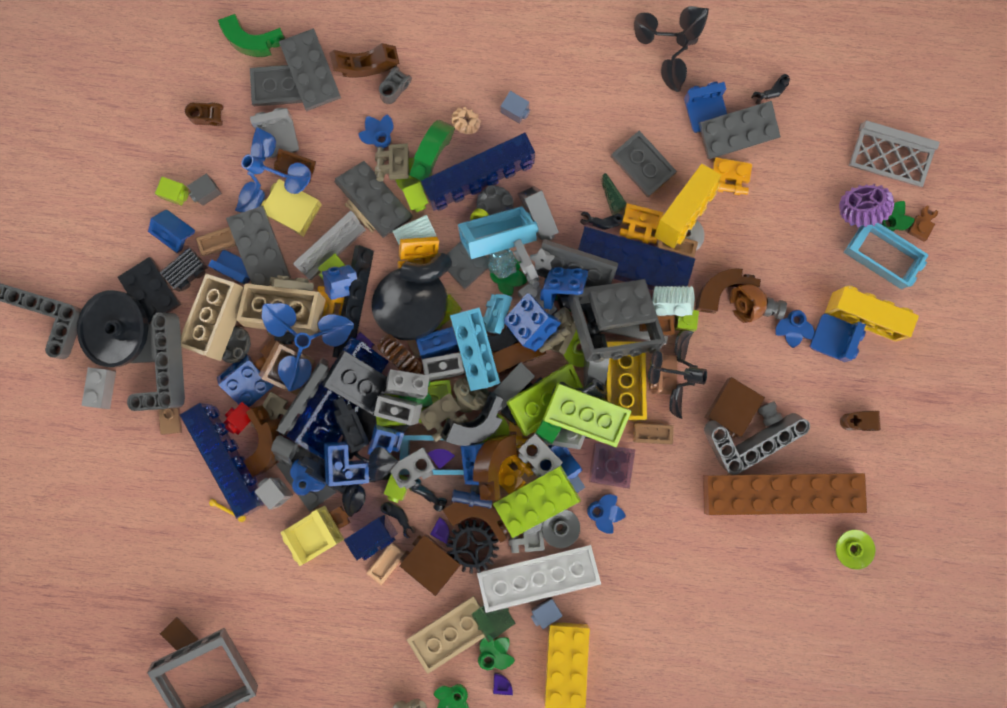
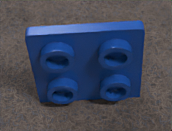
[217,354,274,407]

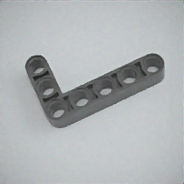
[0,283,81,359]
[127,312,185,411]
[704,413,810,475]

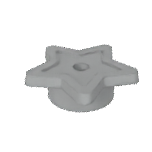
[530,248,555,270]

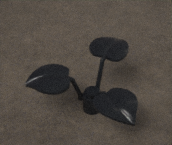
[634,6,709,92]
[648,330,707,419]
[341,437,398,517]

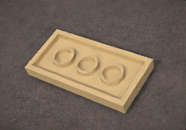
[407,596,495,674]

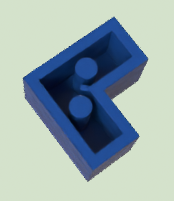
[324,442,369,486]

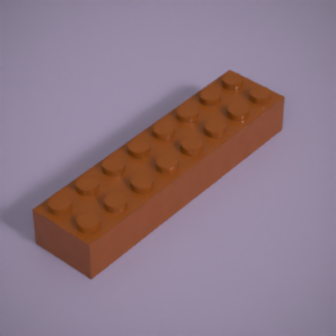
[703,473,867,515]

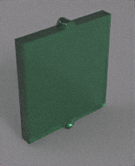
[471,605,516,643]

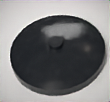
[372,268,448,340]
[77,290,148,367]

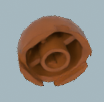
[730,284,767,323]

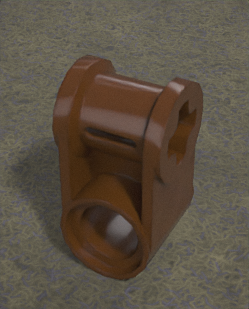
[185,102,224,126]
[840,411,881,431]

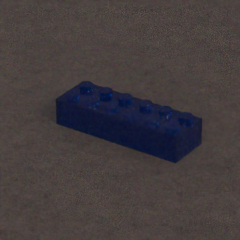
[421,132,535,211]
[578,226,695,291]
[286,337,389,460]
[179,403,265,519]

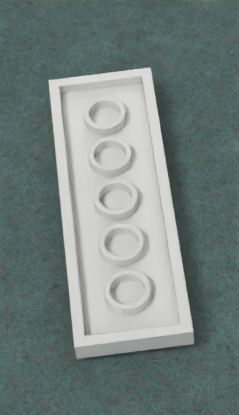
[477,545,601,613]

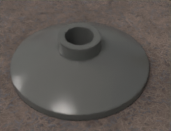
[542,509,580,548]

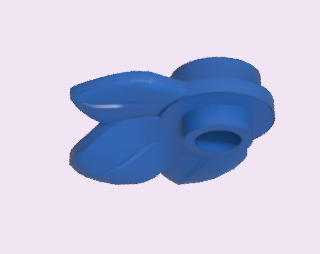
[358,114,394,148]
[775,310,814,348]
[290,459,325,496]
[587,494,626,534]

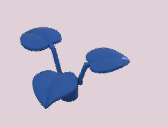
[235,127,311,213]
[262,303,354,391]

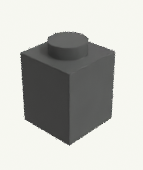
[188,173,222,206]

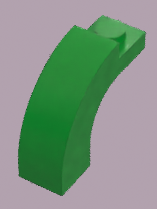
[218,14,285,57]
[409,119,455,183]

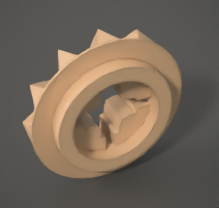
[451,107,481,134]

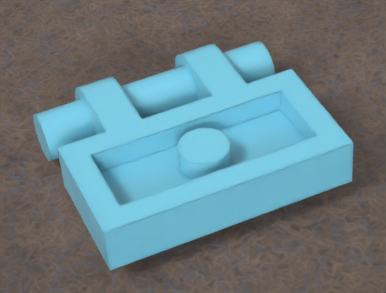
[482,294,512,334]

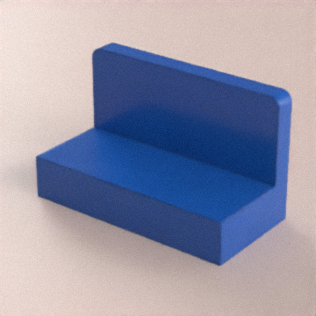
[148,210,195,253]
[208,250,250,285]
[416,327,460,360]

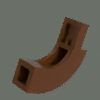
[329,43,400,78]
[695,268,761,314]
[492,342,547,374]
[243,405,283,478]
[473,435,518,501]
[443,502,508,543]

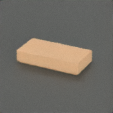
[367,542,405,586]

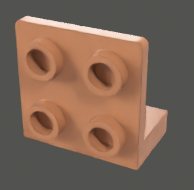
[649,352,677,395]

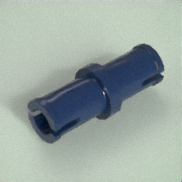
[451,489,492,509]

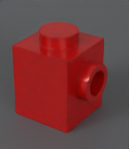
[223,402,251,435]

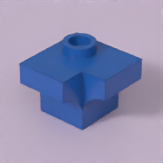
[322,265,357,300]
[367,424,404,455]

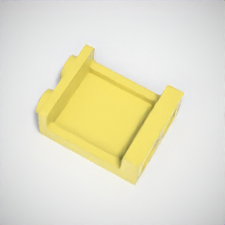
[261,179,322,237]
[281,506,345,566]

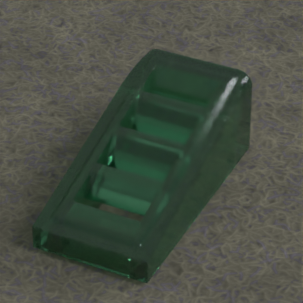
[601,173,627,215]

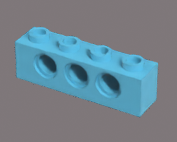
[450,307,500,391]

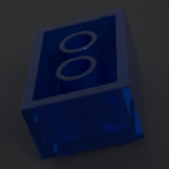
[344,514,398,561]

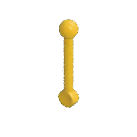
[209,499,246,522]

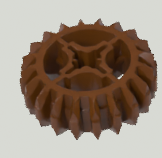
[377,334,424,374]

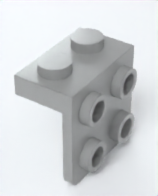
[250,108,299,159]

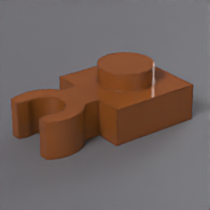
[907,205,938,242]

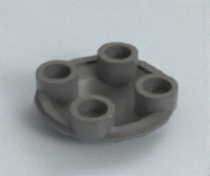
[476,185,514,215]
[222,326,251,363]

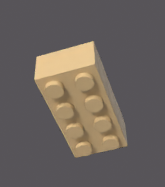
[181,274,244,361]
[236,284,326,335]

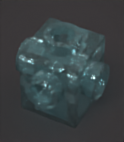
[488,249,517,279]

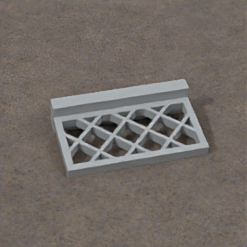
[849,120,940,187]
[293,211,366,281]

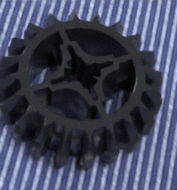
[446,520,499,574]

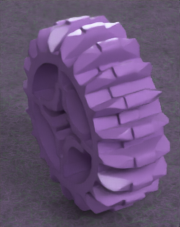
[839,184,894,227]

